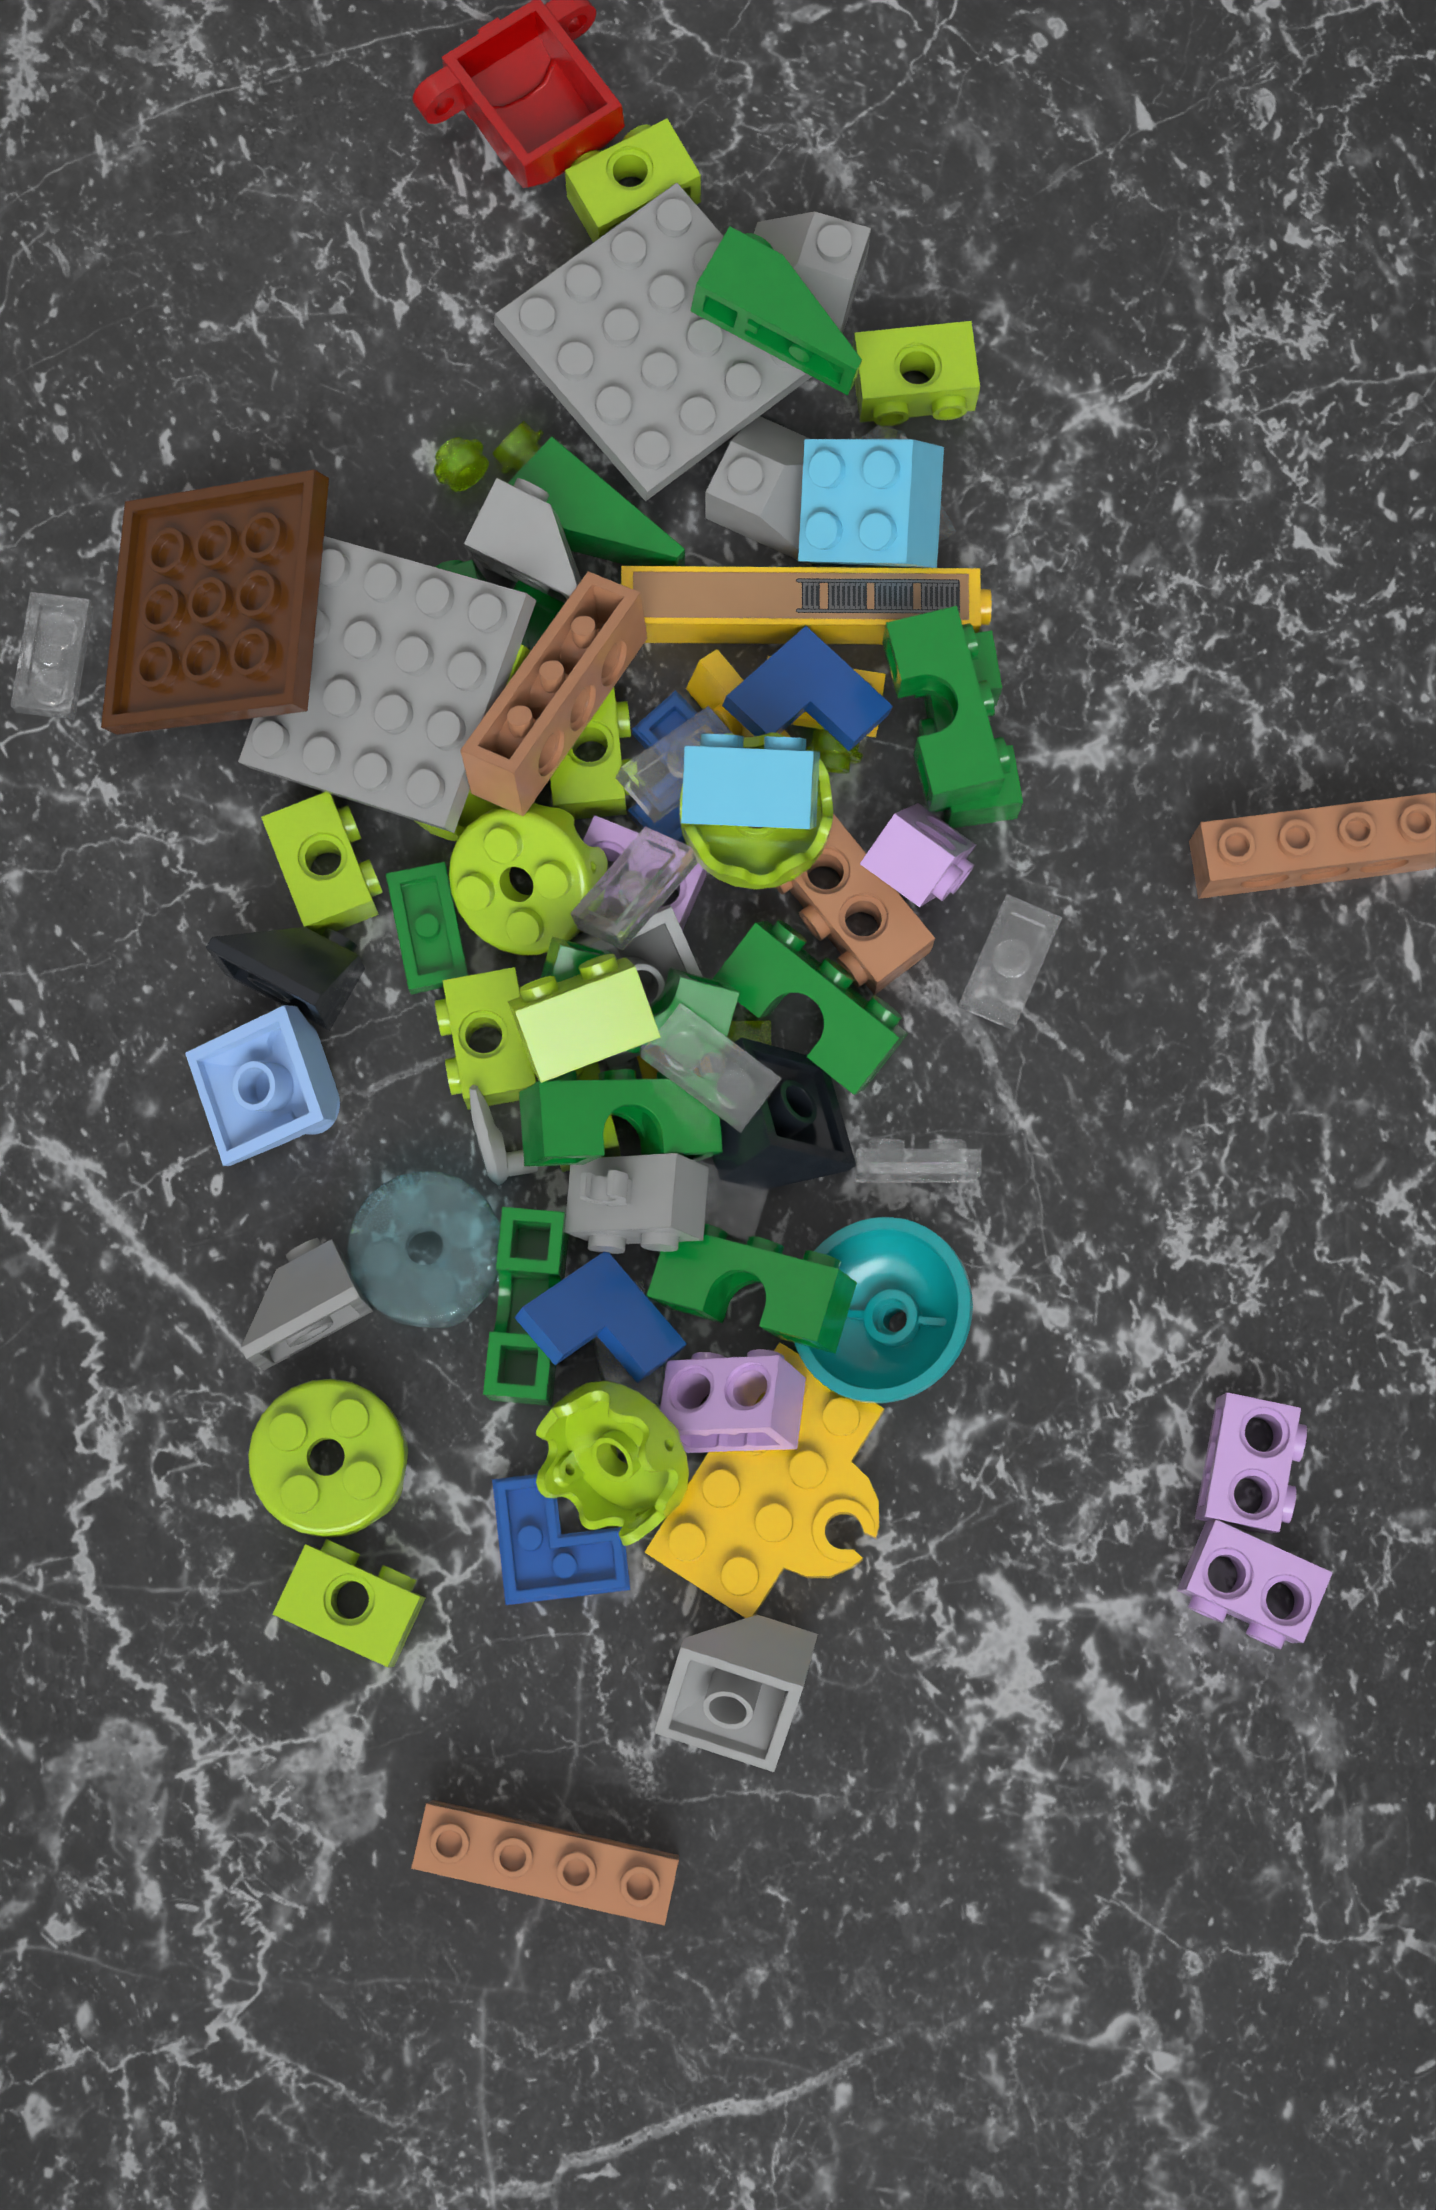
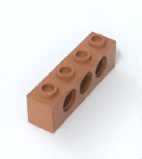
[460,571,647,816]
[1189,793,1436,899]
[748,813,935,995]
[411,1800,679,1926]

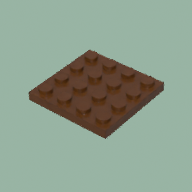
[101,469,329,735]

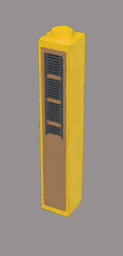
[621,566,992,645]

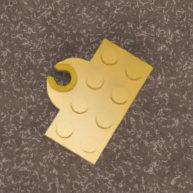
[645,1342,884,1618]

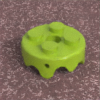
[680,732,833,889]
[449,803,608,955]
[248,1379,408,1537]
[536,1381,689,1546]

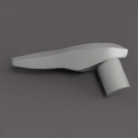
[469,1085,538,1186]

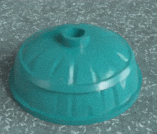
[795,1217,973,1403]

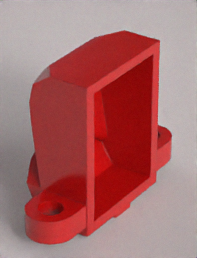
[412,0,625,188]

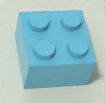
[798,439,944,568]
[681,734,820,829]

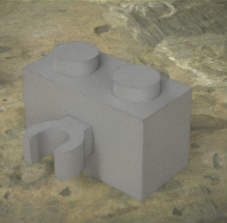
[564,1153,709,1254]

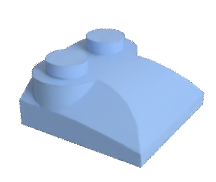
[185,1005,340,1166]

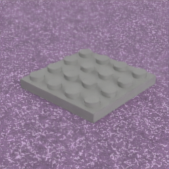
[494,183,812,502]
[238,536,536,833]

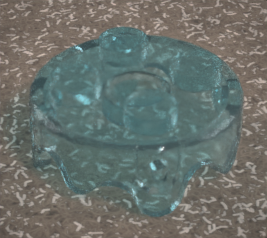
[347,1171,500,1328]

